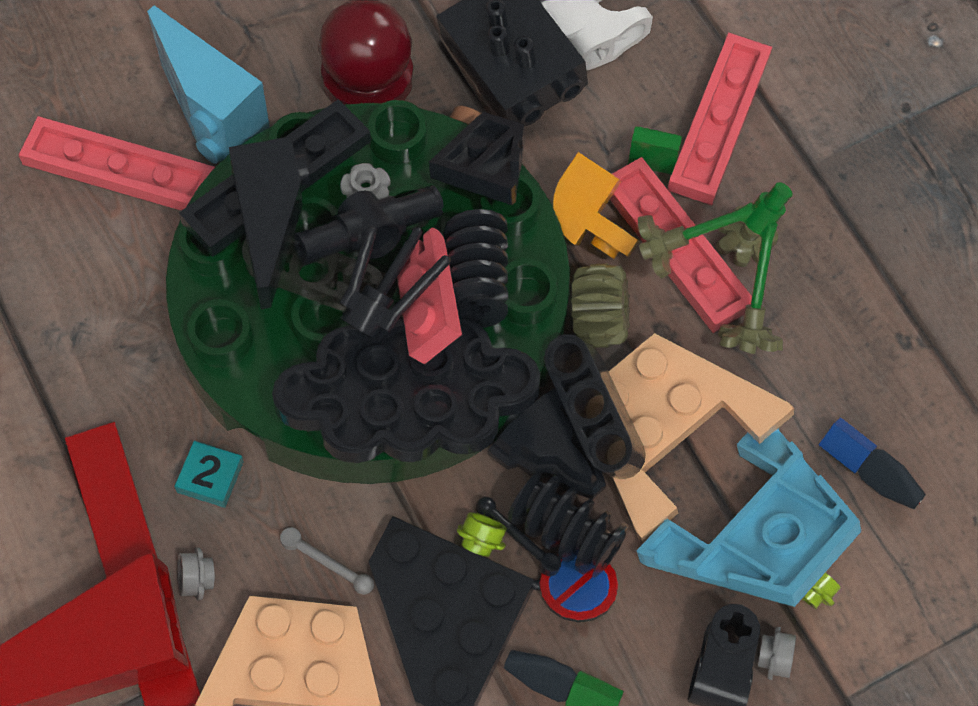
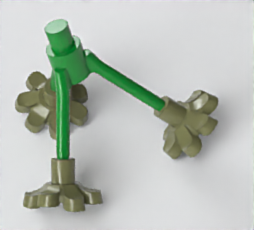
[638,182,793,354]

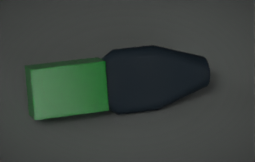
[504,650,624,706]

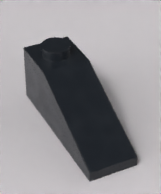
[229,136,310,309]

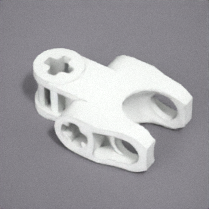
[539,0,653,70]

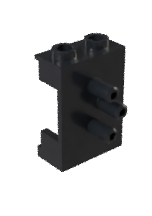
[436,0,588,126]

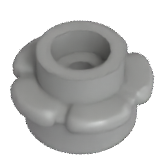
[340,163,390,199]
[177,547,215,600]
[758,627,796,680]

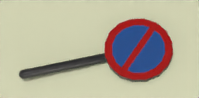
[534,554,619,623]

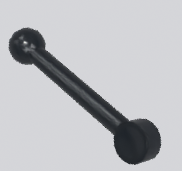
[476,496,562,576]

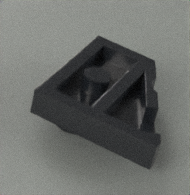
[429,112,525,205]

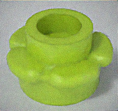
[457,512,507,557]
[802,572,841,609]

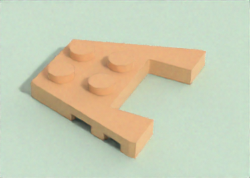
[586,333,794,543]
[195,596,381,706]

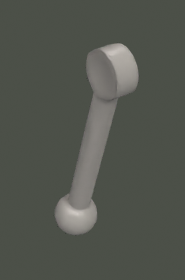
[280,527,374,595]

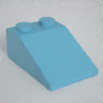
[147,6,270,164]

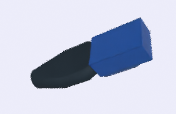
[819,417,926,510]

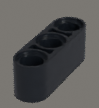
[544,334,646,479]

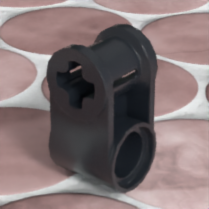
[688,604,760,706]

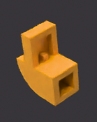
[553,152,640,259]

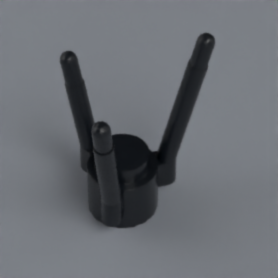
[339,227,451,340]

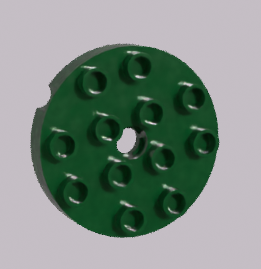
[166,100,570,484]

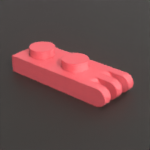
[397,228,462,364]

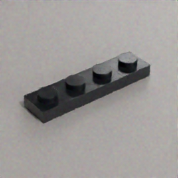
[179,99,371,257]

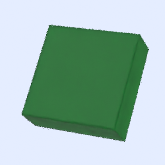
[628,126,682,175]

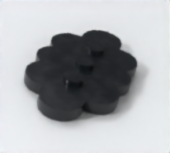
[272,318,540,463]

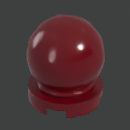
[318,0,414,105]

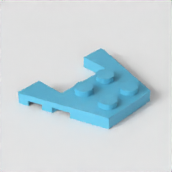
[636,428,861,607]

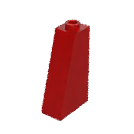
[0,553,189,706]

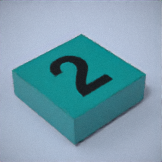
[174,441,244,508]

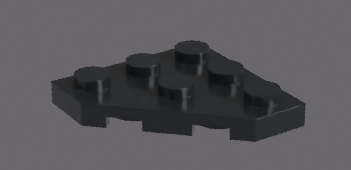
[369,516,535,706]

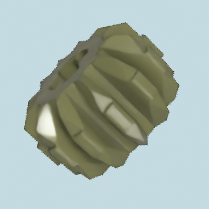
[570,263,630,348]

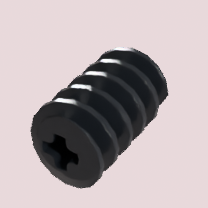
[443,209,509,328]
[508,472,629,578]

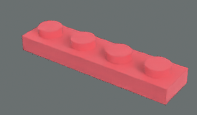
[667,32,772,206]
[19,116,215,211]
[610,157,752,333]

